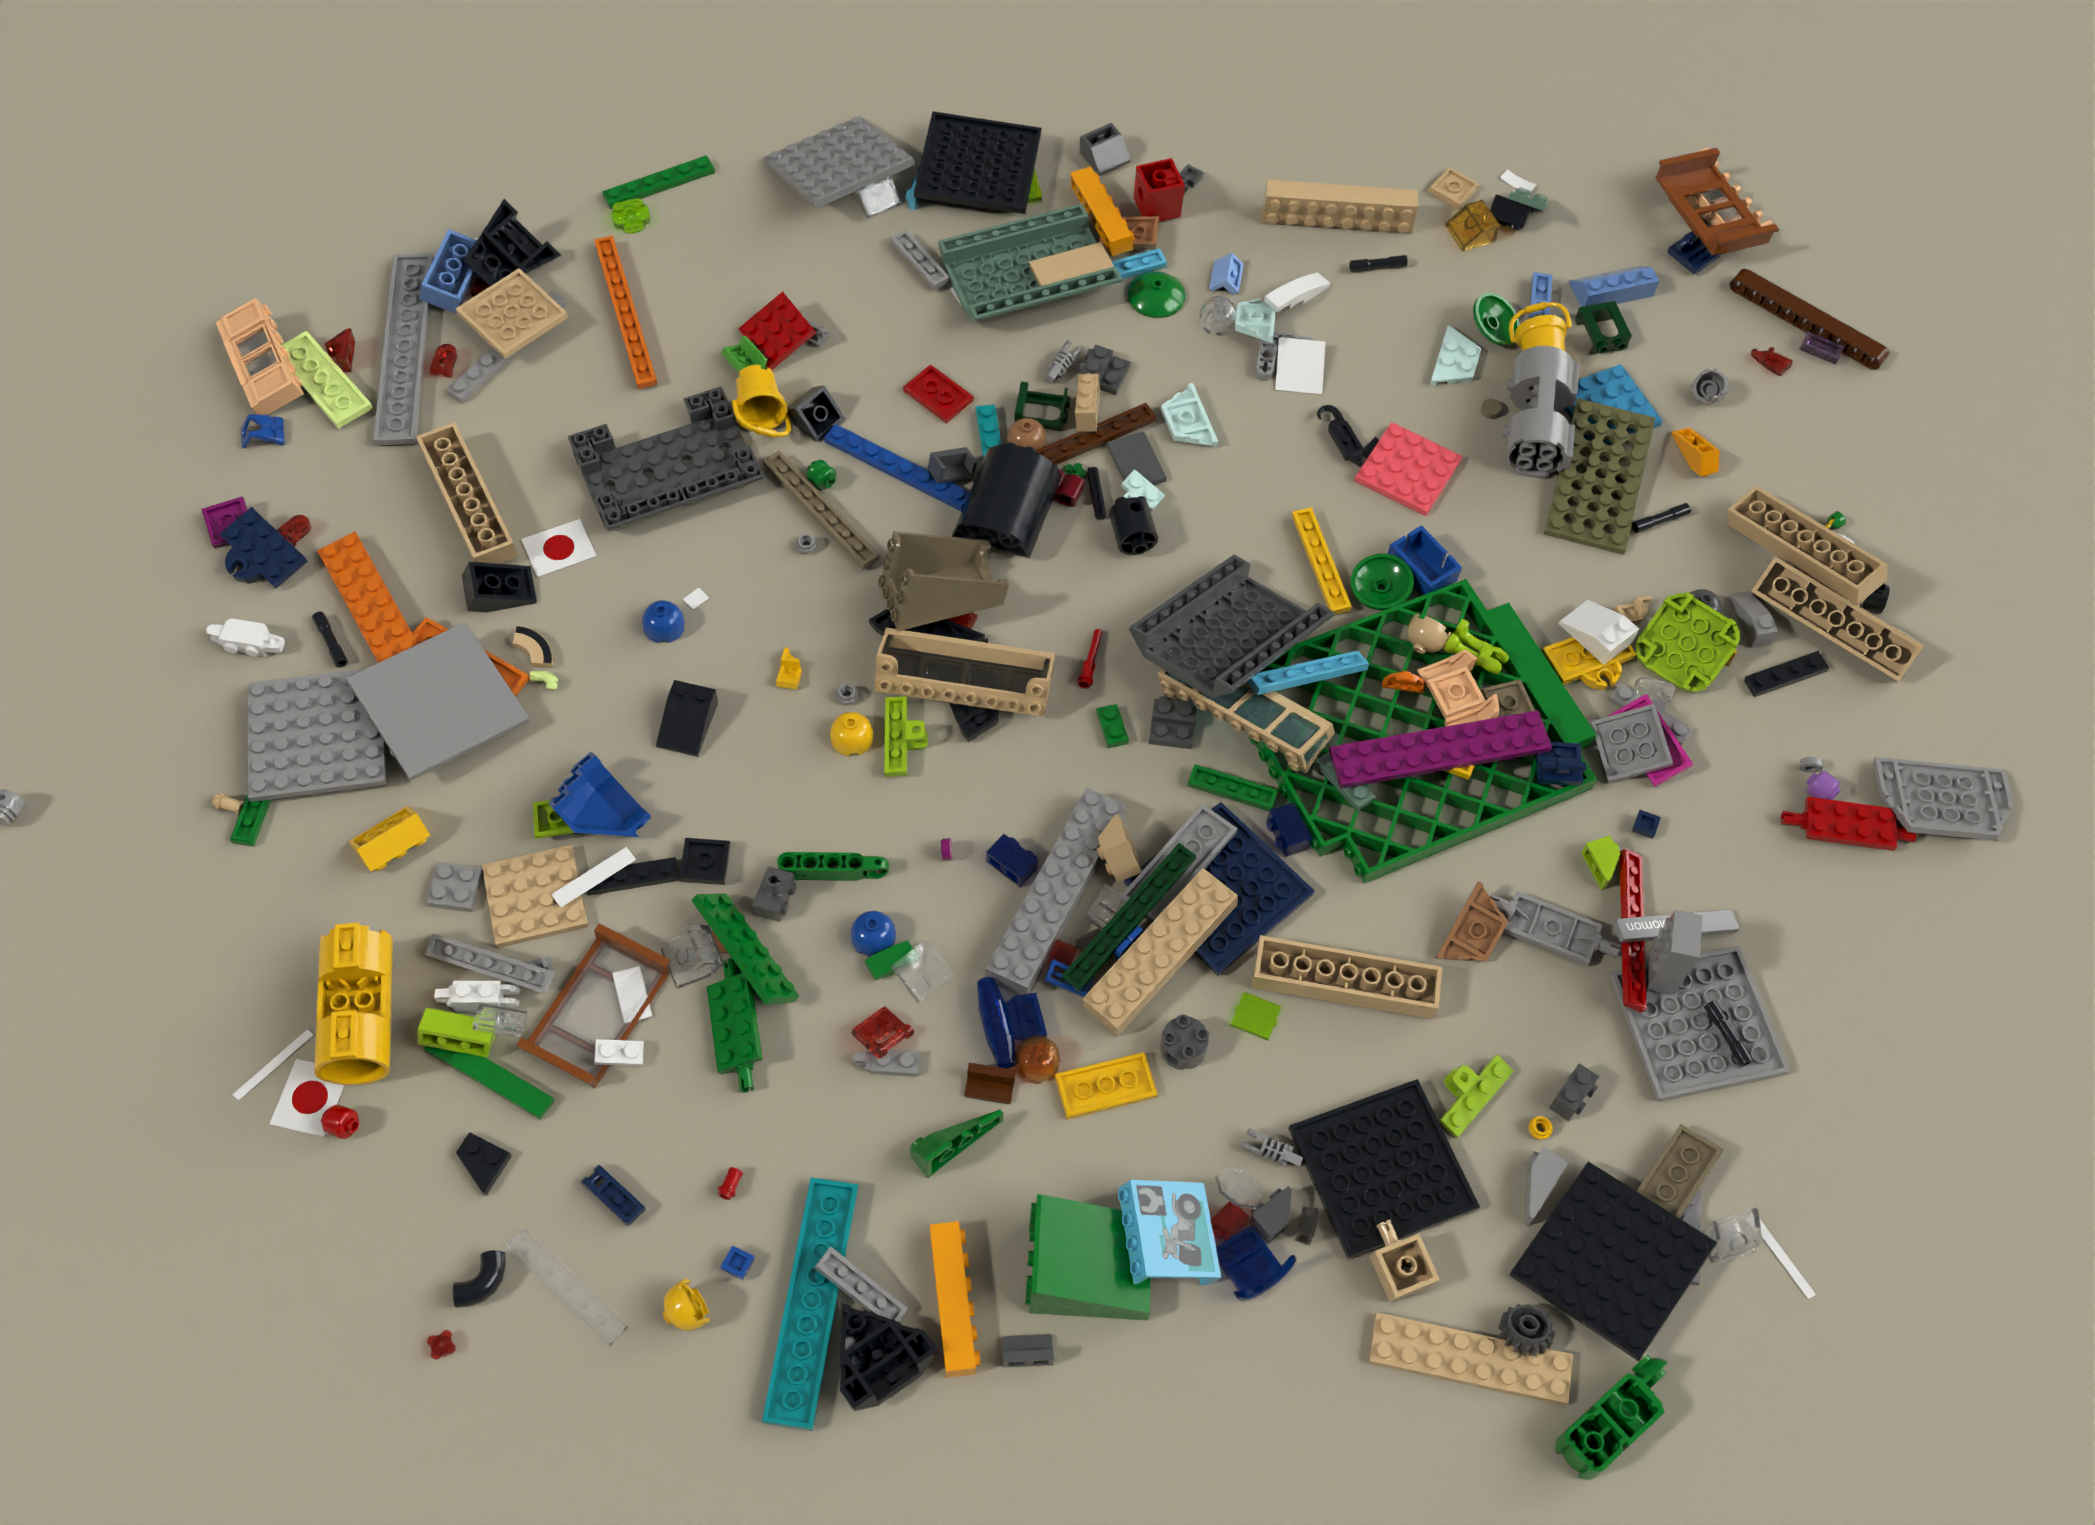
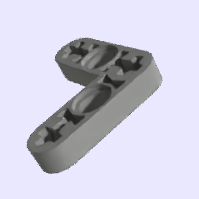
[1255,332,1316,381]

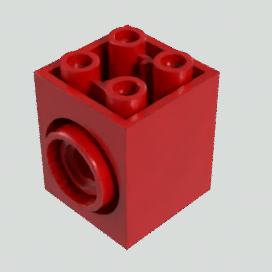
[1133,158,1185,222]

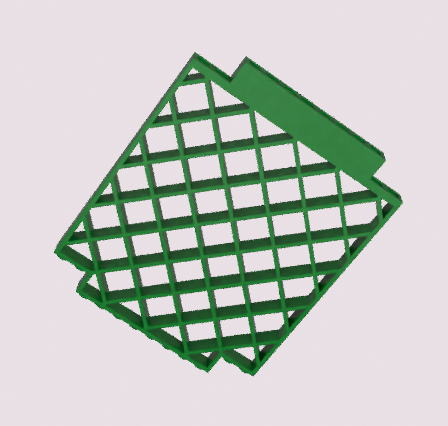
[1239,579,1597,884]

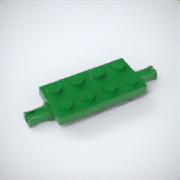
[706,958,763,1093]

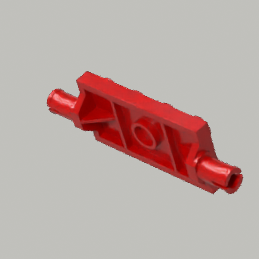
[1781,796,1917,851]

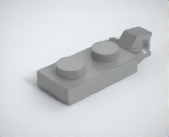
[853,1049,920,1077]

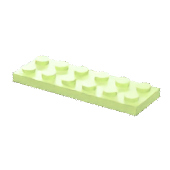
[272,331,373,429]

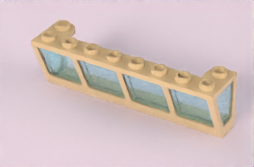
[1157,669,1335,774]

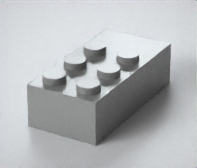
[1646,910,1703,995]

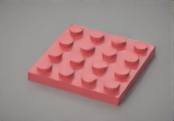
[1354,422,1463,516]

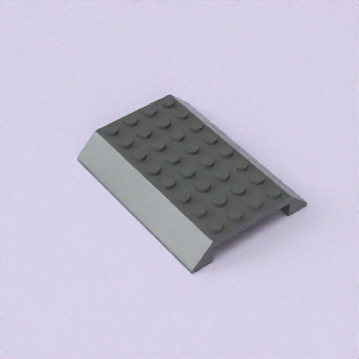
[1129,555,1335,699]

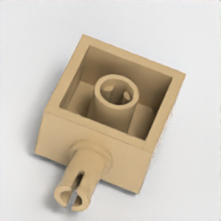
[1369,1220,1440,1303]

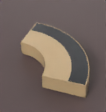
[513,626,554,668]

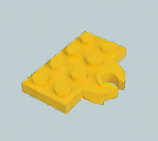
[1541,637,1637,690]

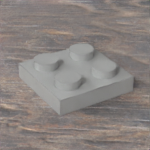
[425,862,483,912]

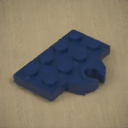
[219,507,308,589]

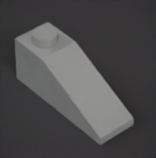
[1730,591,1778,648]
[1524,1146,1569,1226]

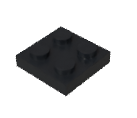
[679,838,731,885]

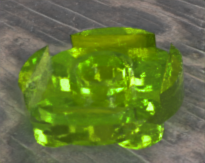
[611,198,650,234]

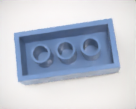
[419,229,477,314]

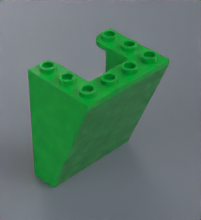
[1025,1194,1151,1320]

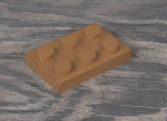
[1100,216,1159,250]

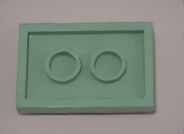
[1508,187,1551,211]

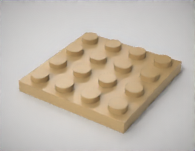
[456,268,569,359]
[482,844,588,948]

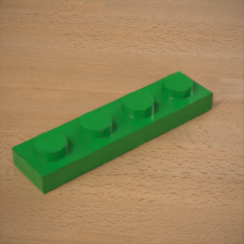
[1187,764,1278,812]

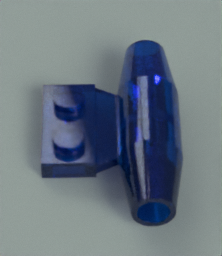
[977,977,1047,1069]

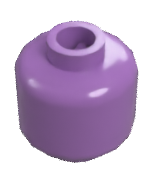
[1806,771,1841,800]

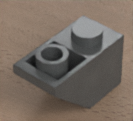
[1249,1186,1292,1244]

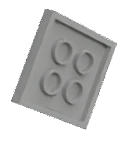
[1591,704,1673,783]

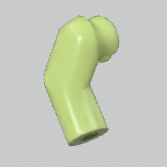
[529,671,558,689]

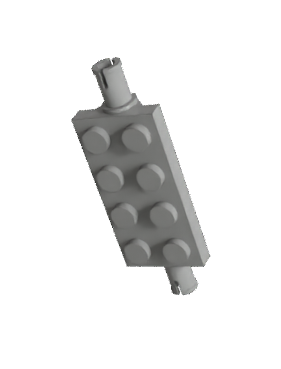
[1490,891,1621,966]

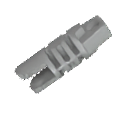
[1044,340,1081,384]
[1240,1128,1303,1167]

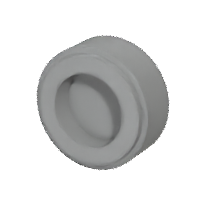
[1800,757,1823,773]

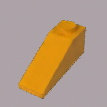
[1672,427,1720,477]

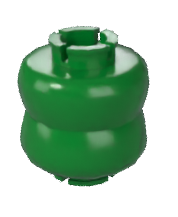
[807,460,836,490]

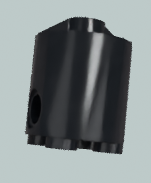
[1109,496,1158,555]

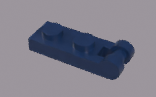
[581,1164,646,1227]

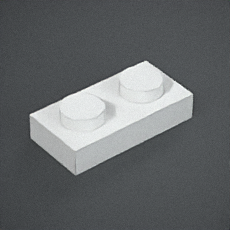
[594,1039,644,1067]

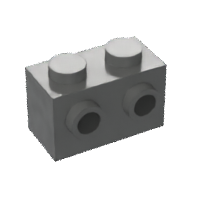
[1549,1063,1599,1122]

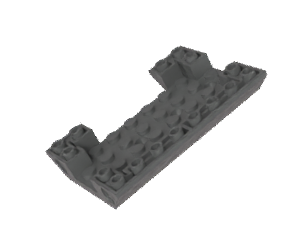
[568,386,765,531]

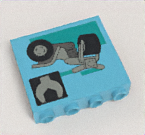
[1118,1180,1221,1285]

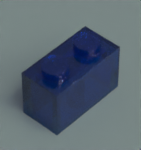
[1266,802,1312,857]
[986,834,1038,888]

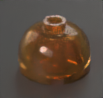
[1014,1035,1061,1084]

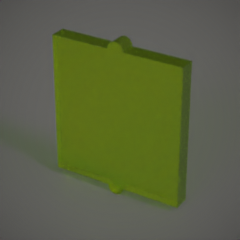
[1230,992,1282,1040]

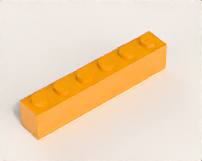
[1070,166,1135,256]
[930,1221,980,1378]

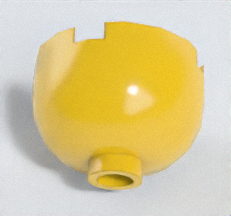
[830,712,873,756]
[662,1278,710,1331]

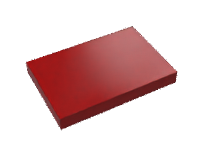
[903,364,974,424]

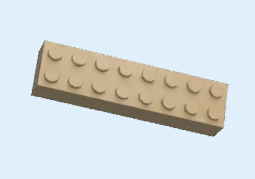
[1262,179,1418,233]
[416,422,518,564]
[1727,485,1887,606]
[1751,556,1925,682]
[1082,868,1238,1036]
[1251,935,1443,1019]

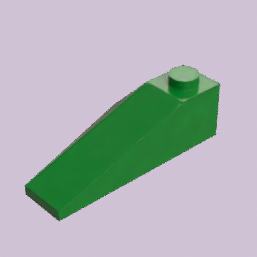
[910,1109,1003,1178]

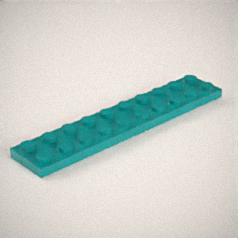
[762,1177,859,1431]

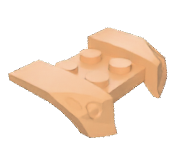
[1417,650,1499,726]

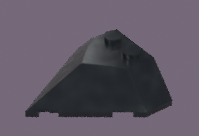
[840,1303,939,1411]

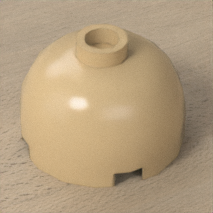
[1407,614,1451,654]

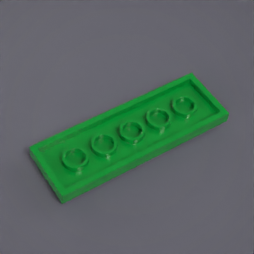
[691,893,799,1005]

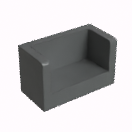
[928,447,977,484]

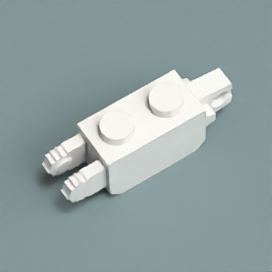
[206,618,285,657]
[434,981,521,1014]

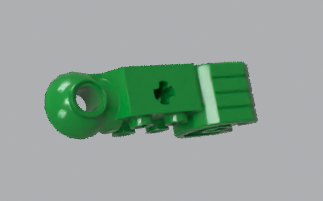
[1555,1354,1668,1480]

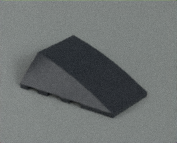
[464,199,561,287]

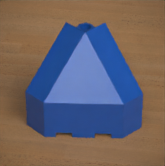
[548,752,651,837]

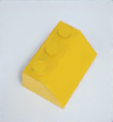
[348,806,430,872]

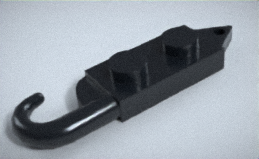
[1317,405,1365,467]

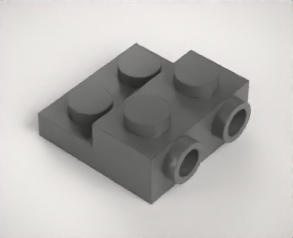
[1078,344,1131,395]
[1149,696,1197,749]

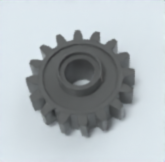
[1498,1304,1555,1357]

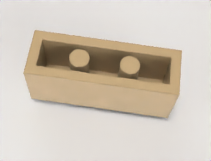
[1075,374,1100,432]

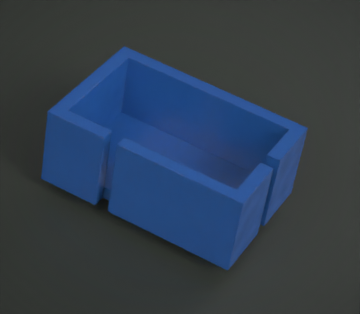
[1388,525,1462,596]

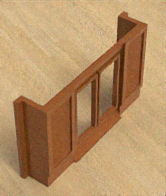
[1655,148,1779,255]

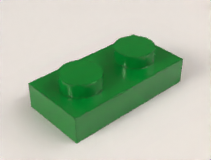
[1096,704,1129,749]

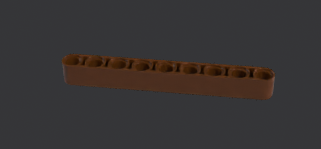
[1730,269,1889,370]

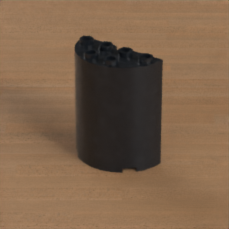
[952,442,1062,559]

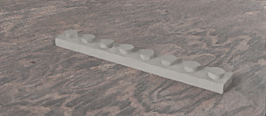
[446,290,567,404]

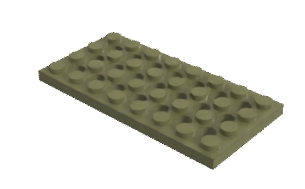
[1544,398,1655,555]

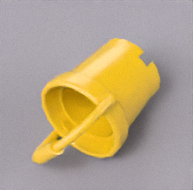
[1509,301,1572,351]
[732,365,791,438]

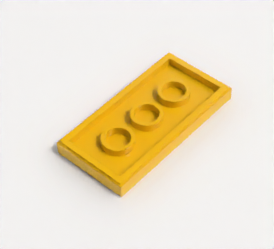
[1054,1052,1158,1120]

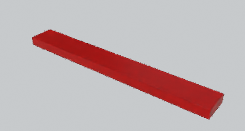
[1620,848,1647,1013]

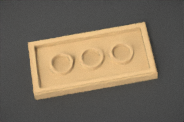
[1029,242,1114,286]

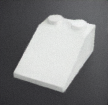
[1558,600,1639,665]

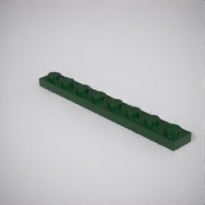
[1061,843,1197,992]

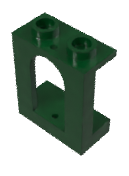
[1575,301,1632,355]
[1014,381,1071,431]

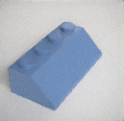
[1569,266,1659,307]

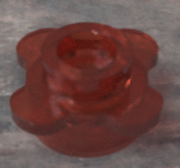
[427,1330,456,1360]

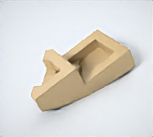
[1613,595,1652,624]

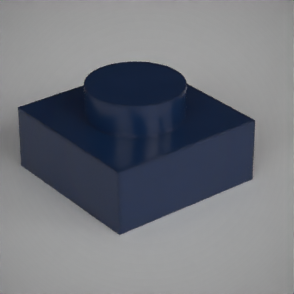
[1632,810,1661,839]

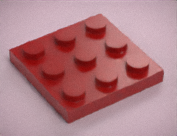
[738,291,817,370]

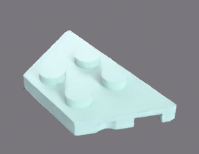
[1235,298,1276,343]
[1430,325,1482,386]
[1161,383,1218,447]

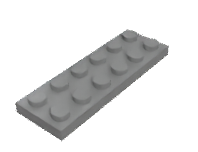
[1120,804,1238,923]

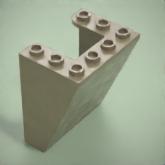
[878,531,1009,631]

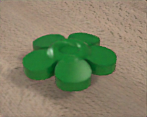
[1065,463,1087,478]

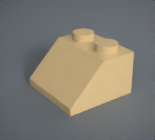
[1097,814,1142,883]

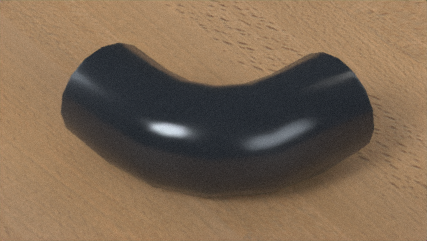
[453,1250,506,1308]

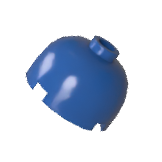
[642,600,685,643]
[850,911,896,957]

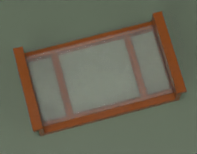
[516,923,671,1089]

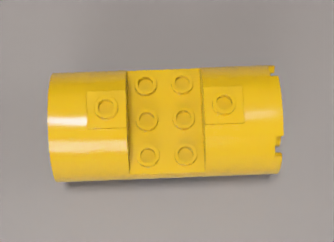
[314,922,393,1085]

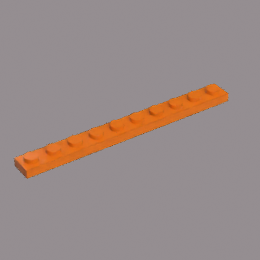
[594,235,657,389]

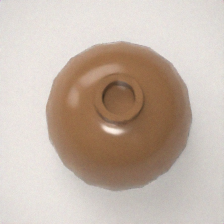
[1007,418,1046,450]

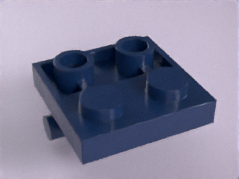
[1667,231,1721,275]
[1535,742,1586,786]

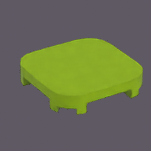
[1635,592,1740,693]

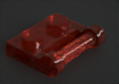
[851,1006,914,1059]

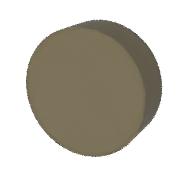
[1481,399,1502,419]

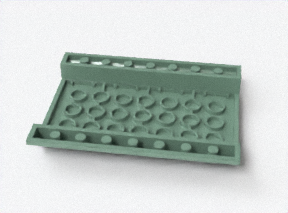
[938,203,1122,322]

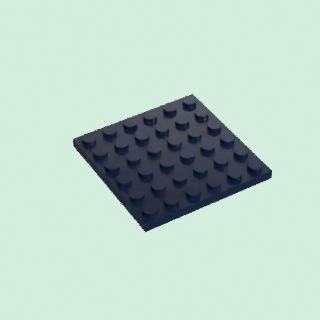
[1124,802,1315,976]

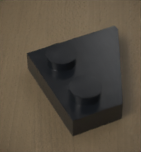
[456,1132,512,1196]

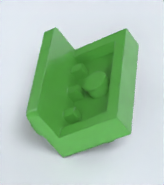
[721,336,767,373]

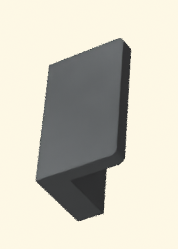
[1002,1334,1054,1368]

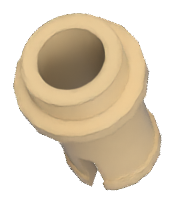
[212,793,244,815]

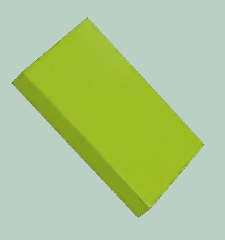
[533,800,574,839]

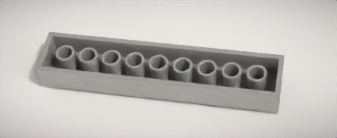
[985,788,1126,998]

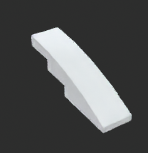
[1264,272,1331,313]

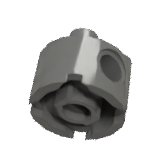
[1160,1014,1209,1070]

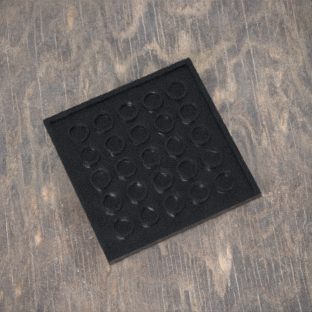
[914,111,1042,214]
[1288,1079,1480,1259]
[1510,1161,1717,1362]

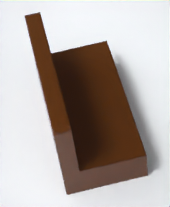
[964,1062,1016,1104]

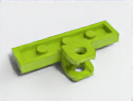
[884,696,928,777]
[1438,1054,1514,1138]

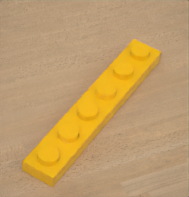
[1292,507,1352,615]

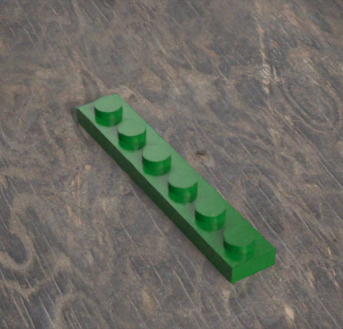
[602,155,715,209]

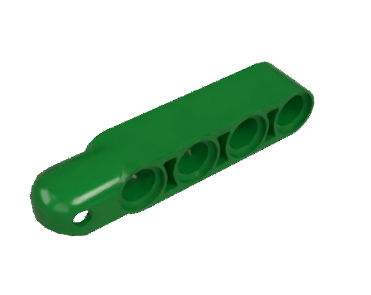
[777,852,889,881]

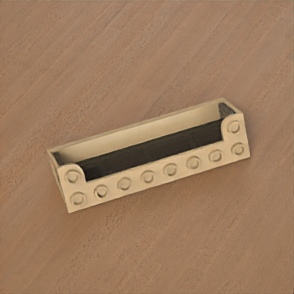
[874,628,1055,717]

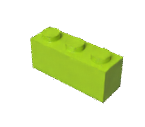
[418,1008,497,1058]

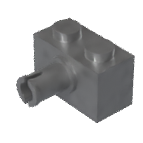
[752,866,797,922]

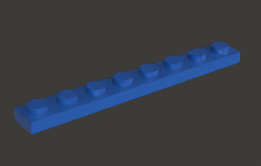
[824,424,970,512]

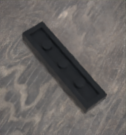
[1744,651,1829,697]
[585,857,679,896]

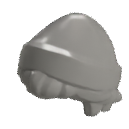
[1690,368,1729,405]

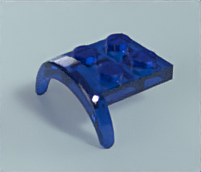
[1216,1224,1297,1301]

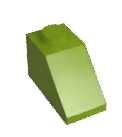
[1581,835,1620,890]

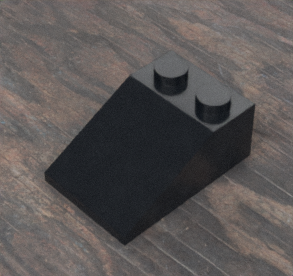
[462,562,537,612]
[656,680,718,757]

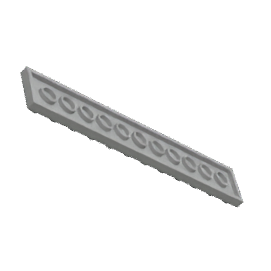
[373,254,434,445]

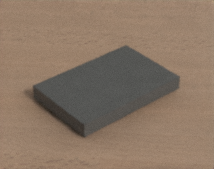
[1107,432,1167,485]

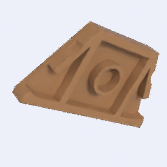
[1435,881,1508,962]

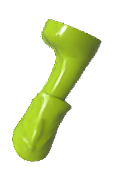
[1443,619,1509,675]

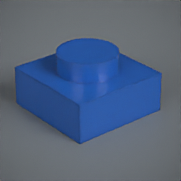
[720,1245,755,1280]

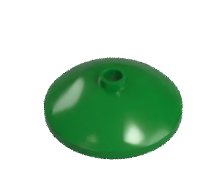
[1128,271,1185,318]
[1473,292,1520,346]
[1351,553,1414,610]

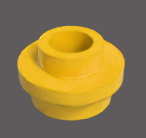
[1528,1116,1553,1140]

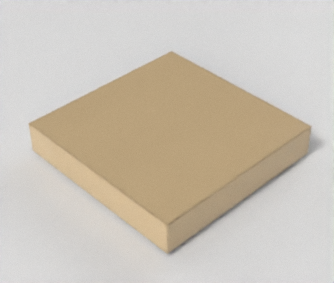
[1428,167,1480,210]

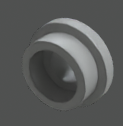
[796,534,817,554]
[836,684,858,705]

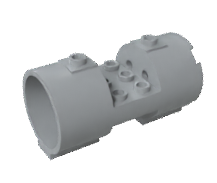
[1503,346,1579,478]

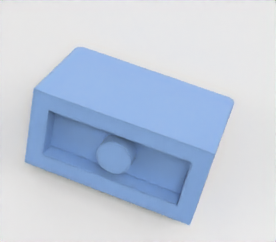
[1209,253,1244,295]

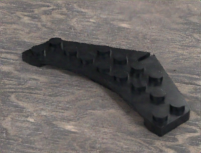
[869,609,999,742]

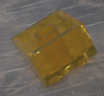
[1445,200,1500,252]

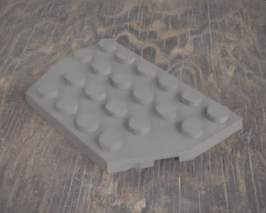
[1873,757,2013,841]

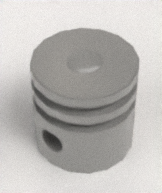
[0,789,26,827]

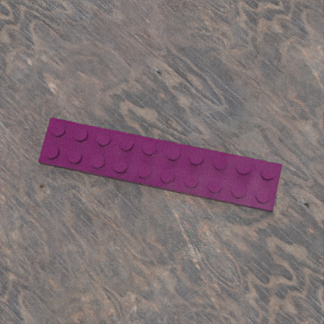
[1328,711,1552,789]

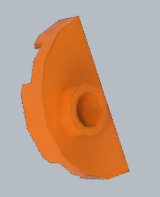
[1382,671,1425,693]

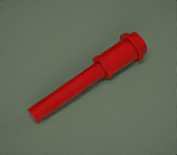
[1077,629,1102,689]

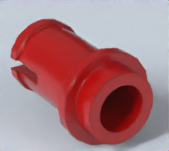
[717,1167,743,1200]

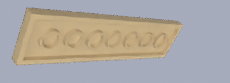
[1368,1312,1573,1406]

